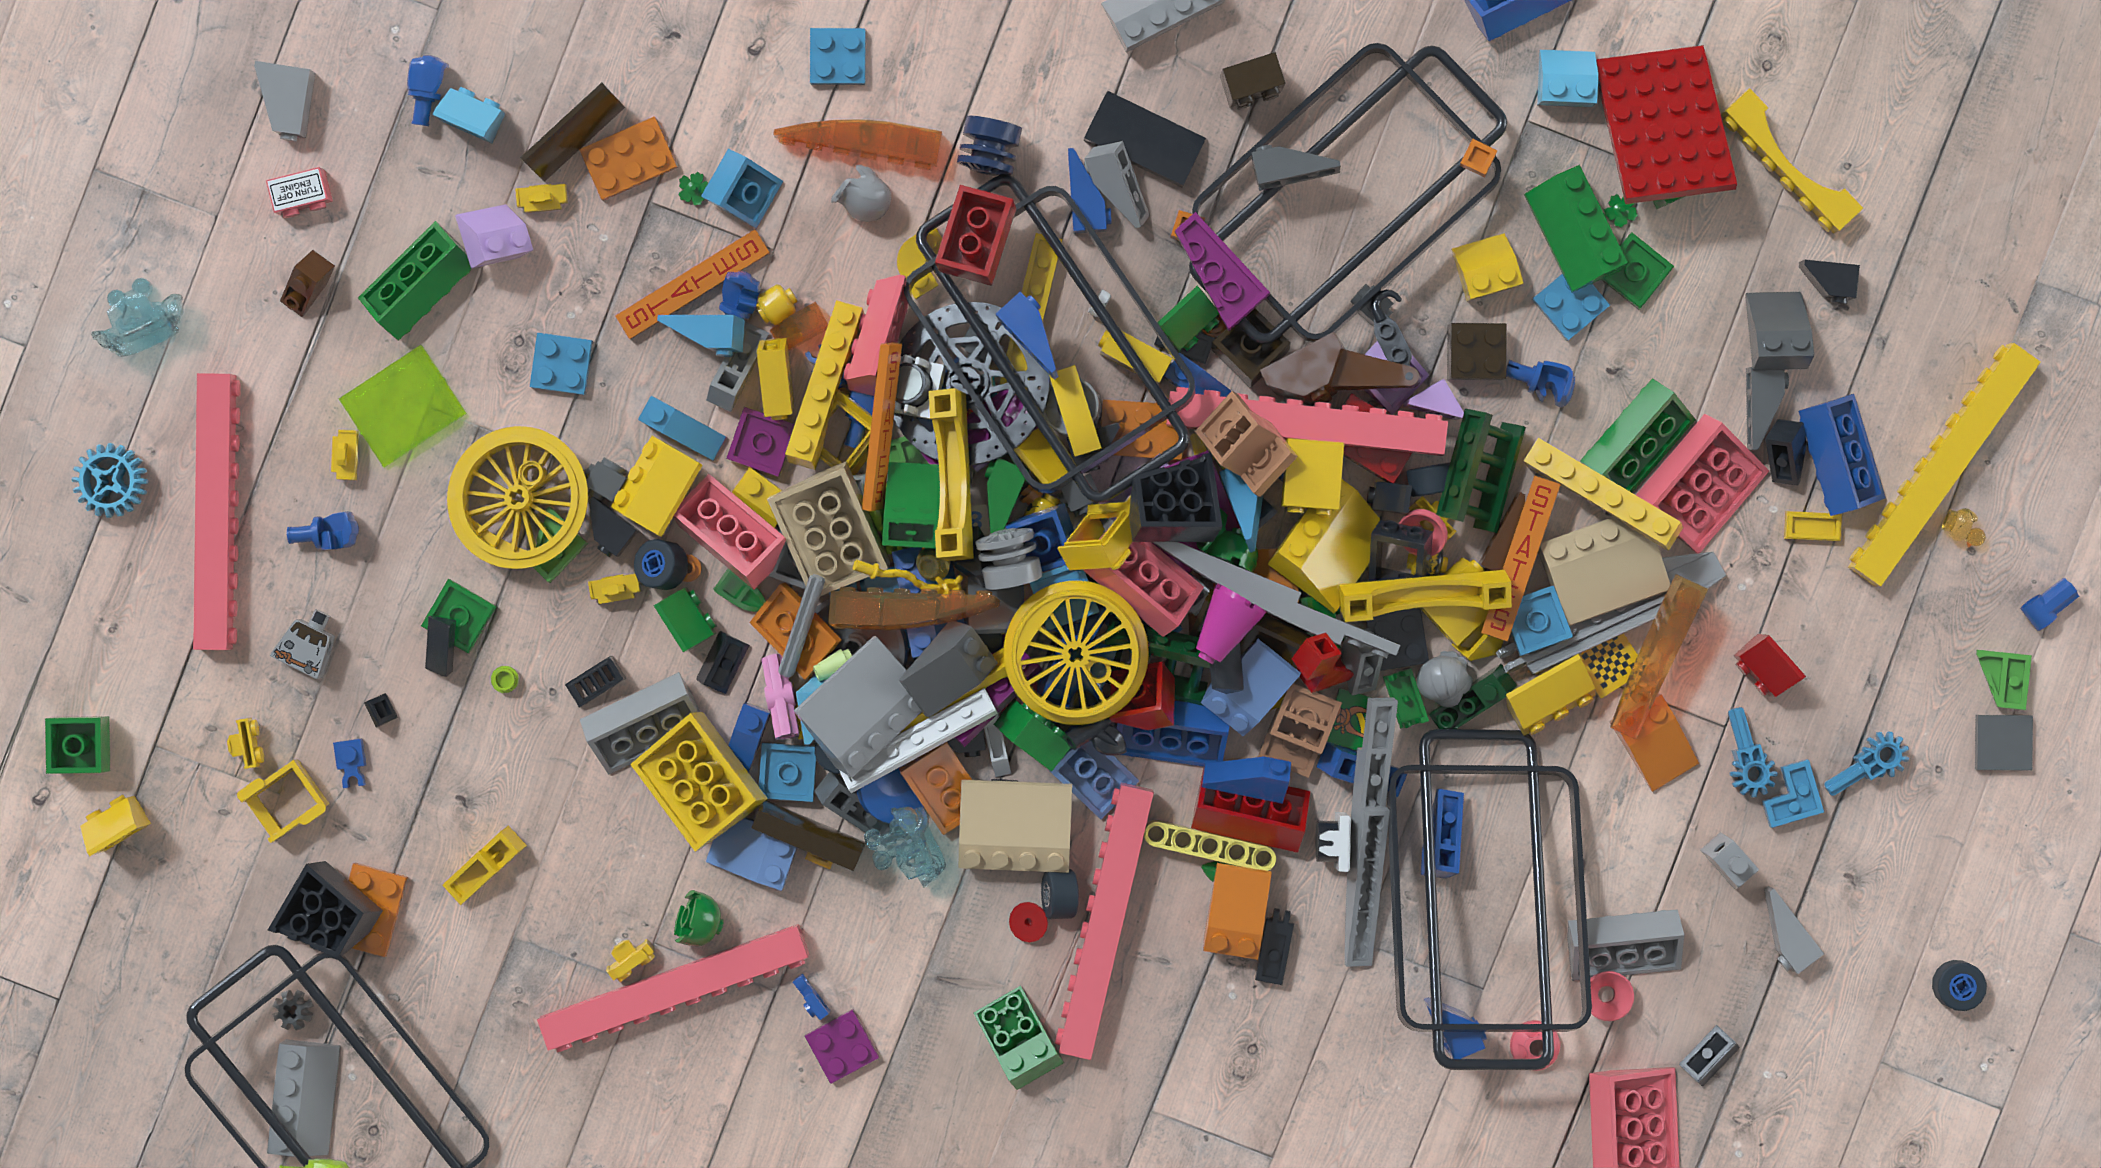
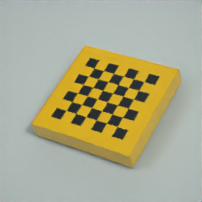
[1579,633,1647,699]

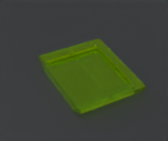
[339,345,467,468]

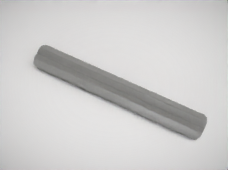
[778,574,825,678]

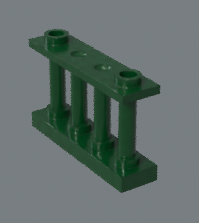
[1436,408,1526,533]
[1104,617,1210,706]

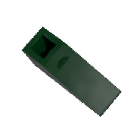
[1429,663,1517,729]

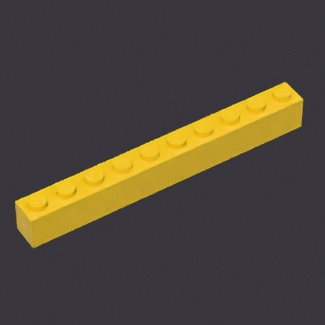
[1848,343,2041,587]

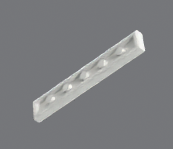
[839,688,998,793]

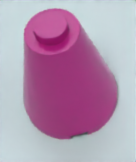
[1196,583,1266,664]

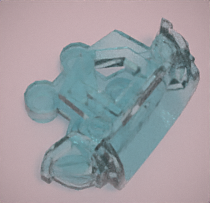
[91,278,184,357]
[864,806,946,888]

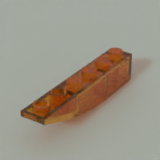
[773,119,943,170]
[1610,574,1708,739]
[829,587,1000,630]

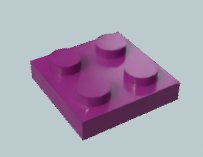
[726,407,795,477]
[804,1009,879,1084]

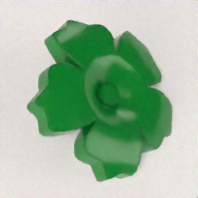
[678,172,708,206]
[1604,194,1638,228]

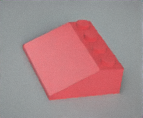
[1636,414,1769,554]
[1589,1067,1679,1168]

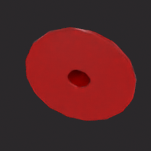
[1009,902,1048,943]

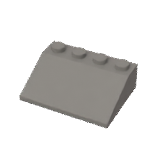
[794,636,922,778]

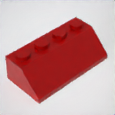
[1191,768,1311,853]

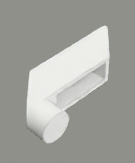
[984,714,1011,777]

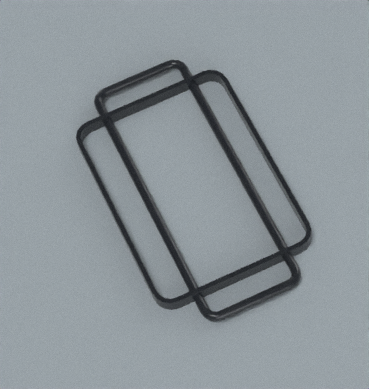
[1189,43,1508,344]
[904,175,1195,503]
[1387,729,1592,1070]
[185,945,489,1168]

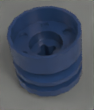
[957,115,1022,176]

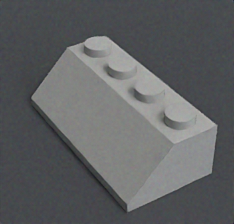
[1101,0,1225,53]
[580,672,700,775]
[1567,909,1684,981]
[267,1039,341,1157]

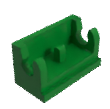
[1383,668,1429,729]

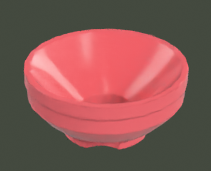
[1399,509,1448,556]
[1590,971,1634,1021]
[1510,1020,1560,1071]

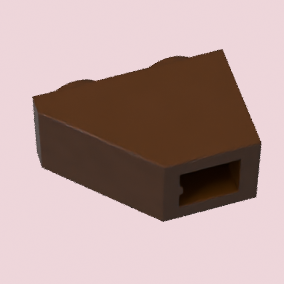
[280,250,335,317]

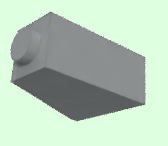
[254,61,316,142]

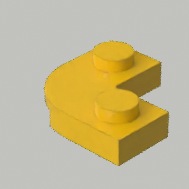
[897,229,942,300]

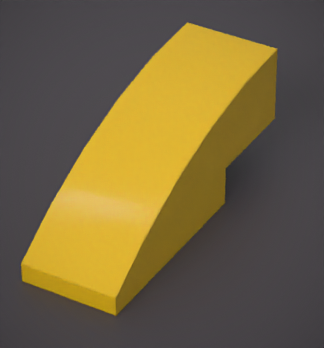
[1049,365,1101,456]
[442,825,527,905]

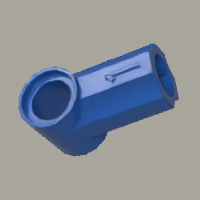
[2020,578,2080,631]

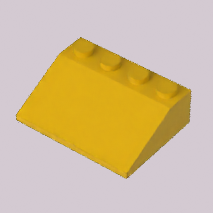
[1268,479,1380,613]
[630,712,768,852]

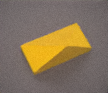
[1451,619,1503,661]

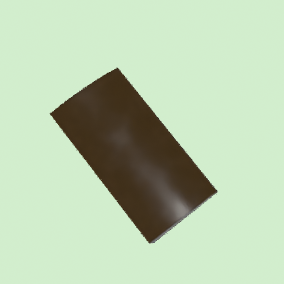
[520,82,625,182]
[1190,589,1311,669]
[752,800,867,871]

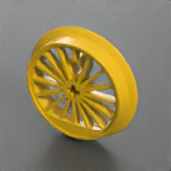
[447,426,588,569]
[1004,581,1149,725]

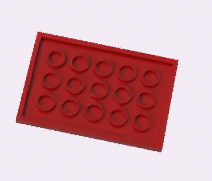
[1596,45,1738,204]

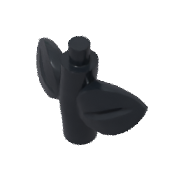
[1064,689,1127,756]

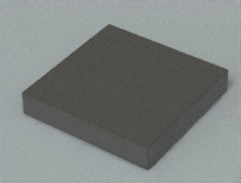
[1975,715,2033,770]

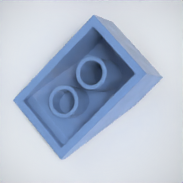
[1201,639,1301,737]
[1049,725,1139,819]
[706,817,797,891]

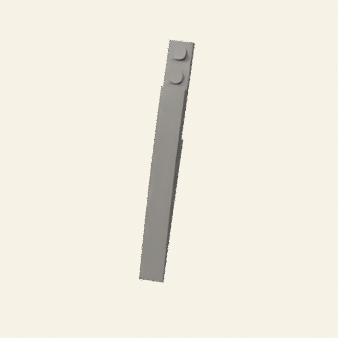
[1152,542,1400,658]
[1345,698,1398,967]

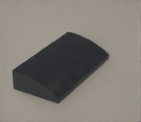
[1084,91,1206,188]

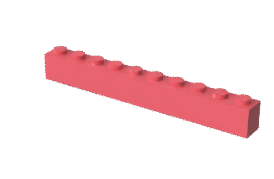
[193,373,240,650]
[1167,387,1448,456]
[1055,782,1154,1060]
[537,924,810,1052]

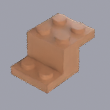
[1195,391,1298,497]
[1257,684,1342,778]

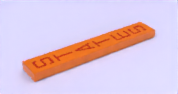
[615,229,770,340]
[862,343,902,511]
[1481,476,1561,642]

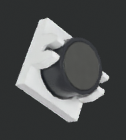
[894,355,947,420]
[1315,812,1351,872]

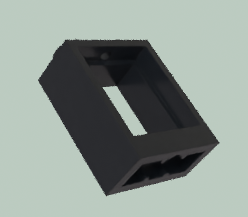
[1368,520,1433,582]

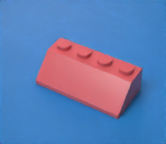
[844,275,909,396]
[673,474,786,590]
[1083,527,1204,637]

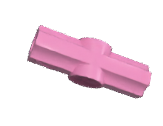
[761,654,800,740]

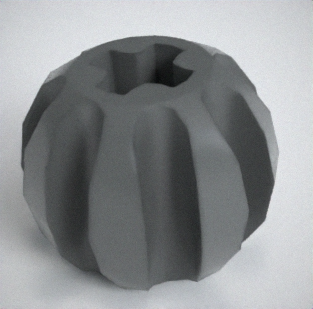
[272,990,314,1030]

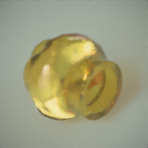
[1942,508,1986,548]
[916,548,950,581]

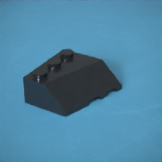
[1129,452,1222,542]
[268,861,383,958]

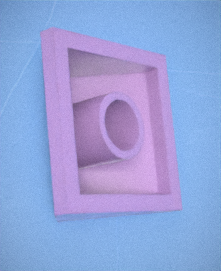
[1403,379,1464,420]

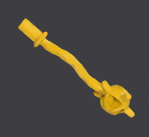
[853,560,968,610]

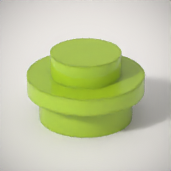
[491,666,519,693]

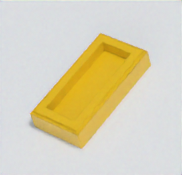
[1784,511,1842,541]

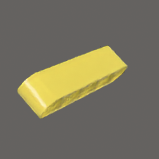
[1144,820,1276,871]

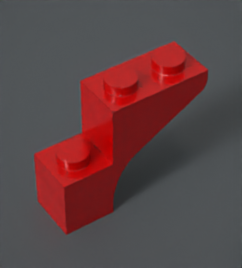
[1292,632,1354,693]

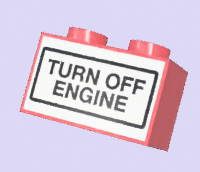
[266,167,333,218]

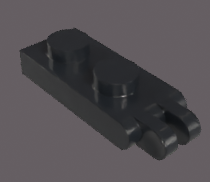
[1255,908,1294,985]

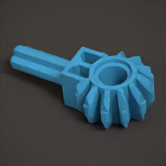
[1728,707,1778,797]
[1824,731,1909,796]

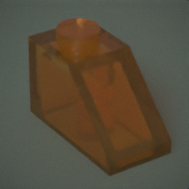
[769,301,828,351]

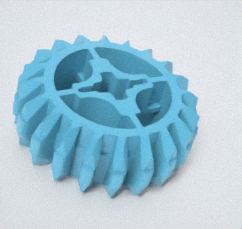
[71,443,149,518]

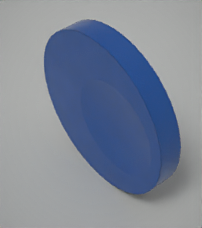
[857,763,924,823]

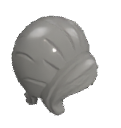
[831,165,891,222]
[1417,651,1473,707]

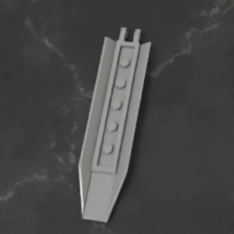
[1496,552,1726,674]

